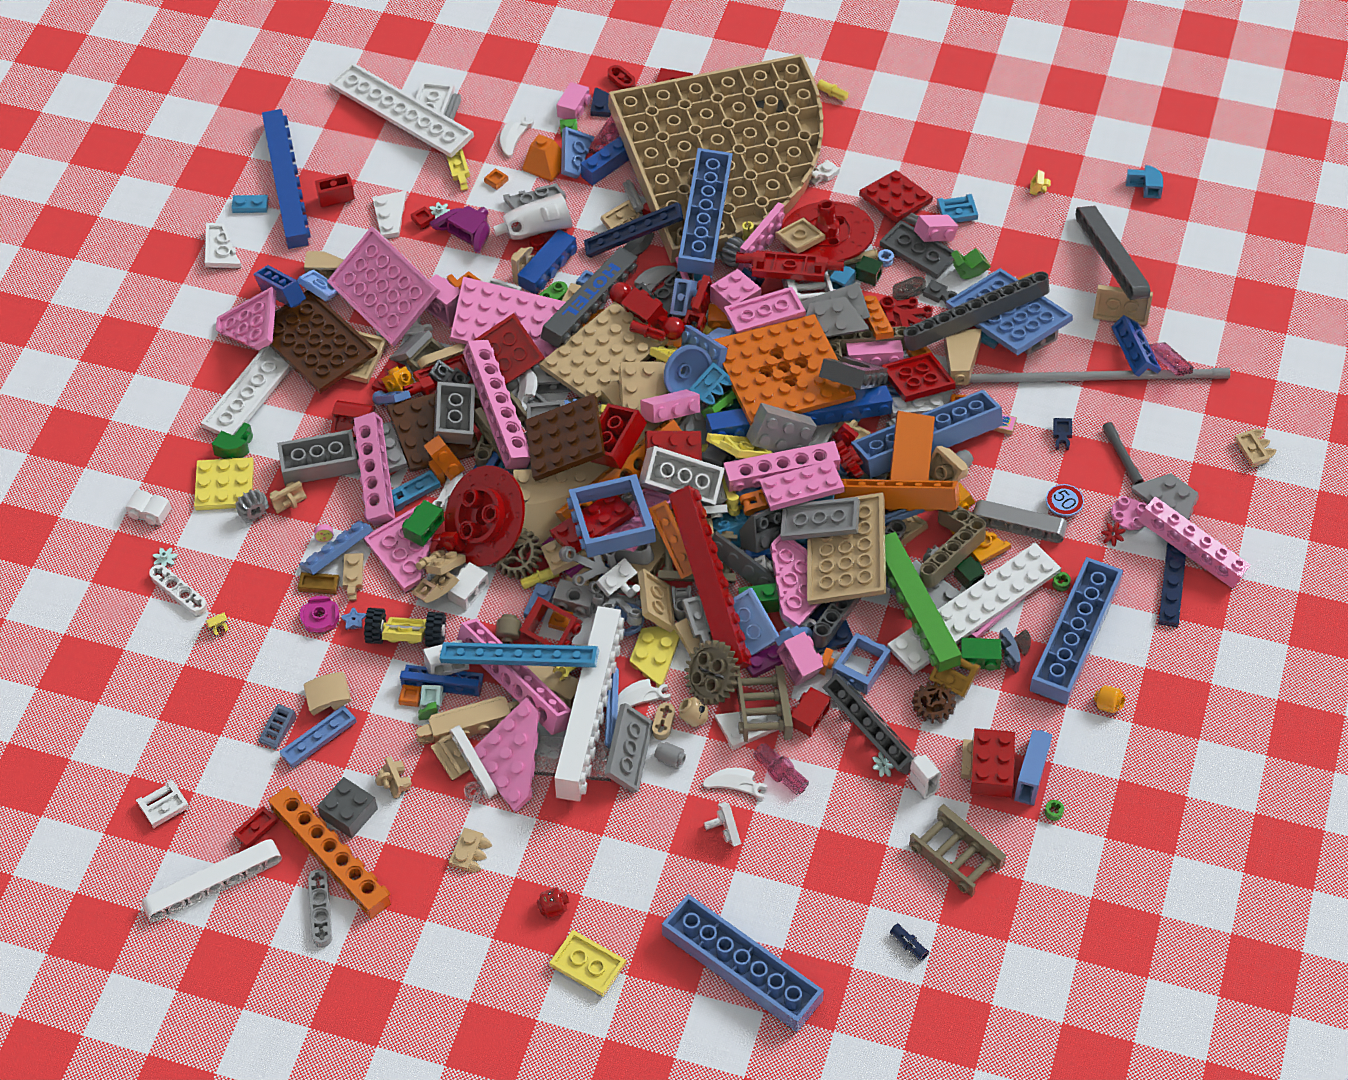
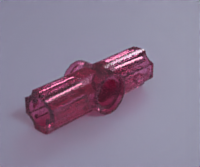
[753,743,809,795]

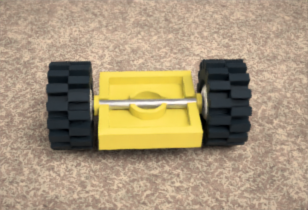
[364,608,446,647]

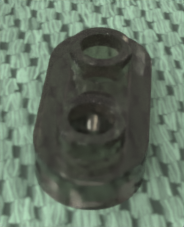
[892,276,926,300]

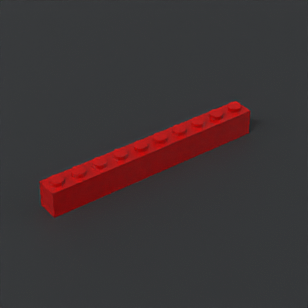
[669,485,752,670]

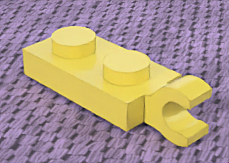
[446,149,470,191]

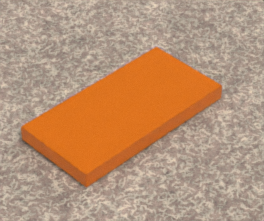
[889,411,935,480]

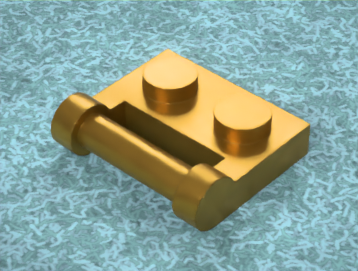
[929,658,981,698]

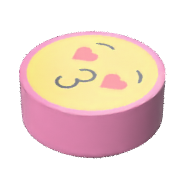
[314,524,334,542]

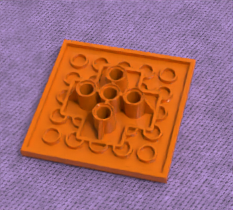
[713,314,856,426]

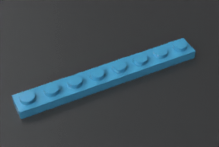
[439,642,599,667]

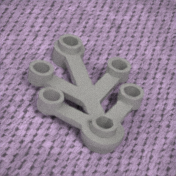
[559,538,617,593]
[592,585,643,626]

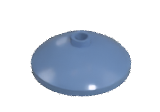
[664,345,712,393]

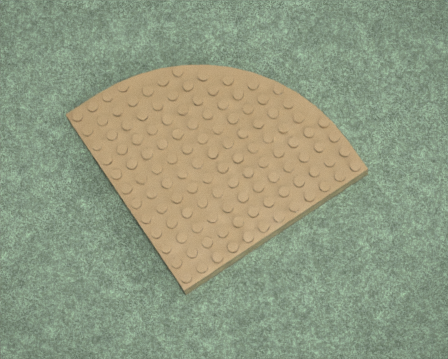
[608,54,824,263]

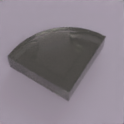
[1014,629,1031,656]

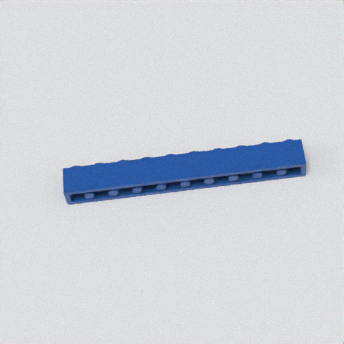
[262,109,311,249]
[706,385,893,437]

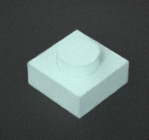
[420,685,443,706]

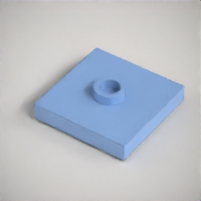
[297,269,339,301]

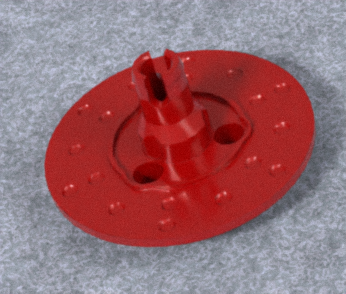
[781,199,875,261]
[445,465,525,567]

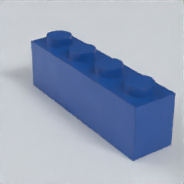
[580,136,630,186]
[517,229,577,295]
[253,265,306,308]

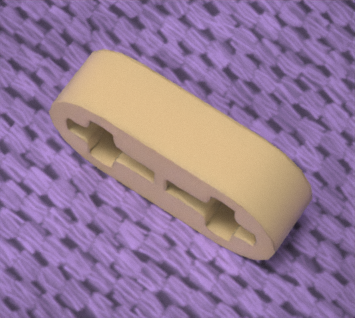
[652,703,675,740]

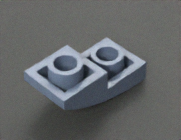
[999,627,1021,673]

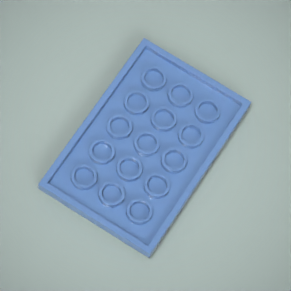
[946,268,1073,356]

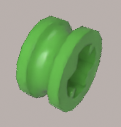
[1052,572,1071,592]
[1045,800,1064,821]

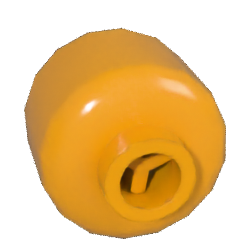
[1094,685,1126,713]

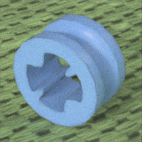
[878,249,894,267]

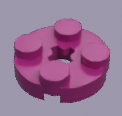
[300,596,340,633]

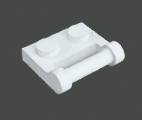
[136,779,190,828]

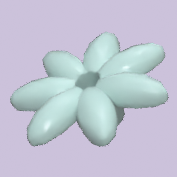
[429,202,450,219]
[153,548,178,567]
[872,752,894,777]

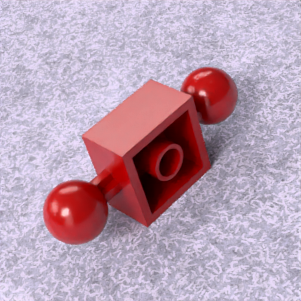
[610,282,685,340]

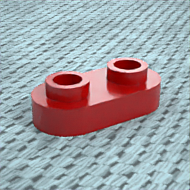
[608,65,636,89]

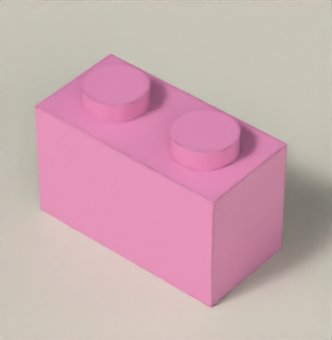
[557,82,591,120]
[914,215,958,242]

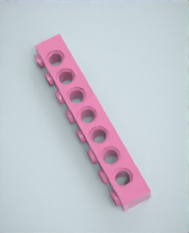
[463,340,530,470]
[457,618,571,735]

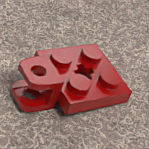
[683,275,713,333]

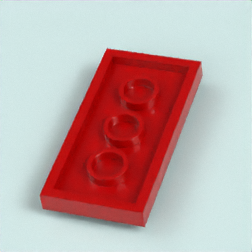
[549,495,635,554]

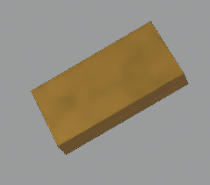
[298,572,340,595]

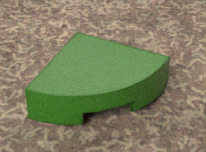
[418,702,438,720]

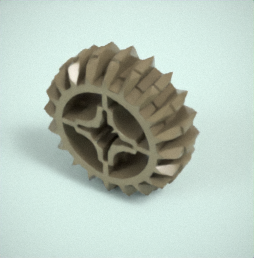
[495,528,543,579]

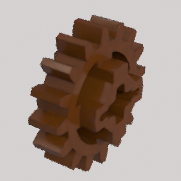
[912,682,956,724]

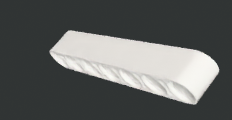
[141,839,282,922]

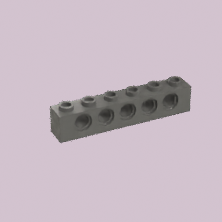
[822,673,916,775]

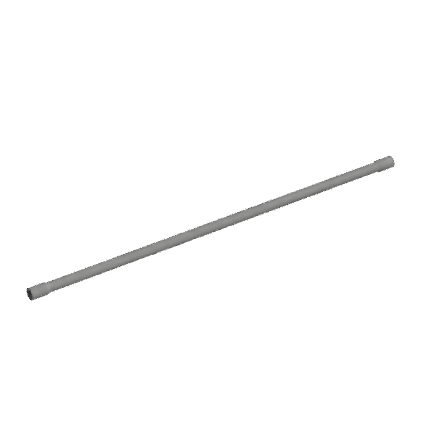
[883,368,1230,385]

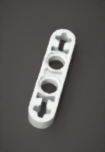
[149,565,207,616]
[449,725,498,799]

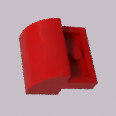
[330,400,376,439]

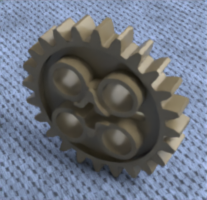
[684,640,740,705]

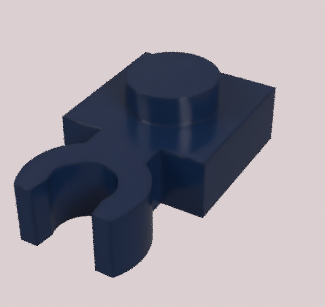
[1053,418,1072,450]

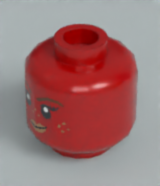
[537,887,570,918]

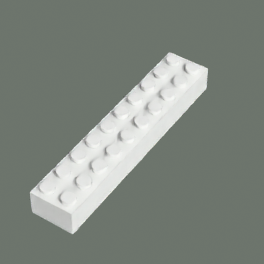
[555,606,625,802]

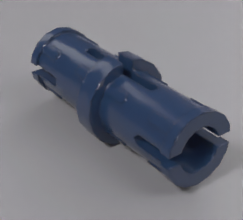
[890,923,929,961]

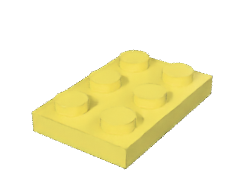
[549,930,627,997]

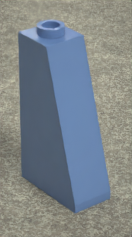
[1014,729,1053,806]

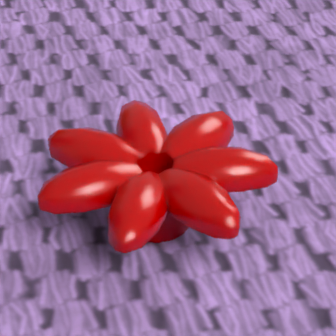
[1101,522,1126,547]

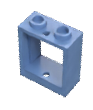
[832,633,891,695]

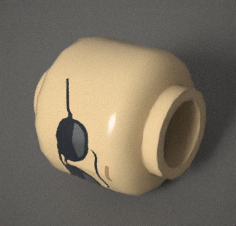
[679,697,709,727]

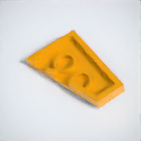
[950,530,1012,565]

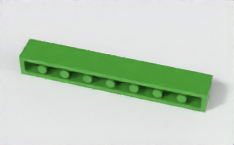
[885,532,962,673]

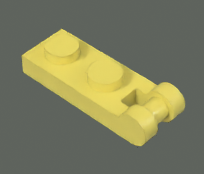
[722,474,740,516]

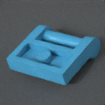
[937,194,978,223]

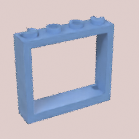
[567,474,656,558]

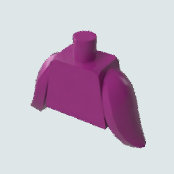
[429,206,490,253]

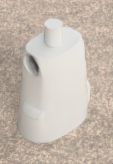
[493,193,573,240]

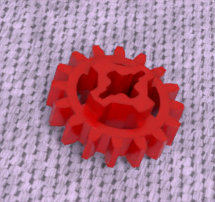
[836,440,864,478]

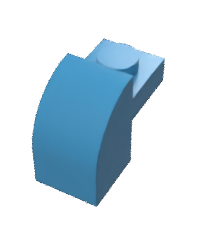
[1126,165,1163,199]

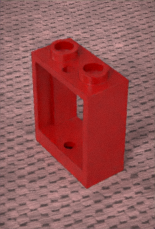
[519,596,583,645]

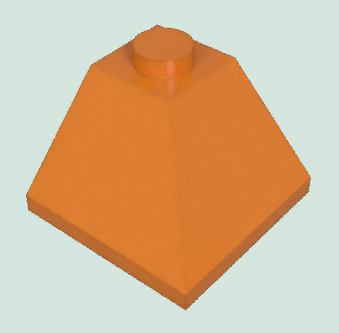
[522,134,562,182]

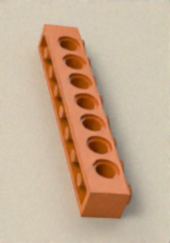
[555,419,682,522]
[268,786,391,919]

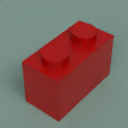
[315,173,355,207]
[791,687,831,737]

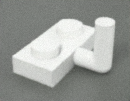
[595,558,640,598]
[703,802,741,847]

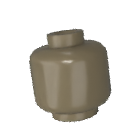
[495,614,522,644]

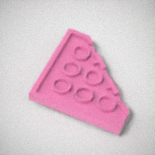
[216,287,276,350]
[363,500,434,592]
[770,534,822,627]
[474,698,541,812]

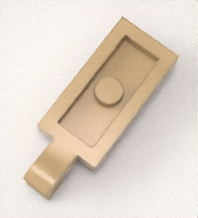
[343,553,364,601]

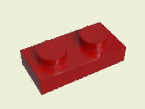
[372,359,405,393]
[233,806,278,849]

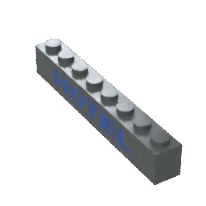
[540,247,638,348]

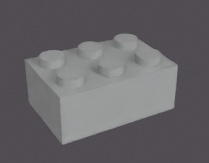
[434,382,475,445]
[746,403,817,452]

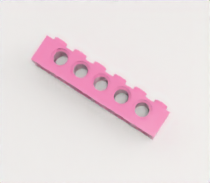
[353,412,395,526]
[723,441,841,492]
[1138,497,1251,589]

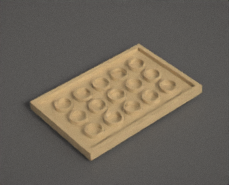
[539,301,668,402]
[807,492,886,605]

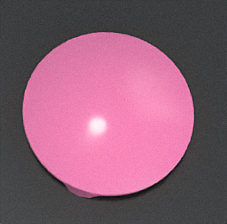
[1111,496,1147,530]

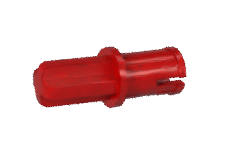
[629,320,666,341]

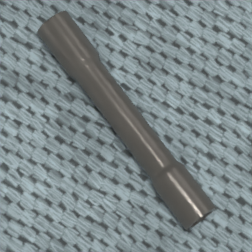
[1102,422,1144,485]

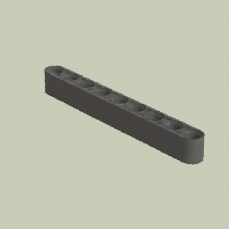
[1075,206,1150,300]
[903,272,1050,351]
[811,519,906,648]

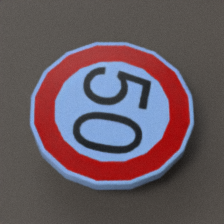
[1046,484,1084,517]

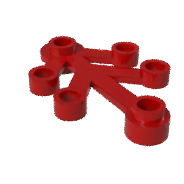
[879,296,933,327]

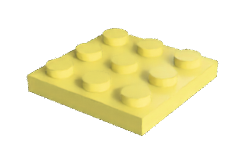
[194,457,254,510]

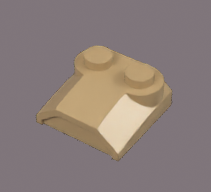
[928,446,968,483]

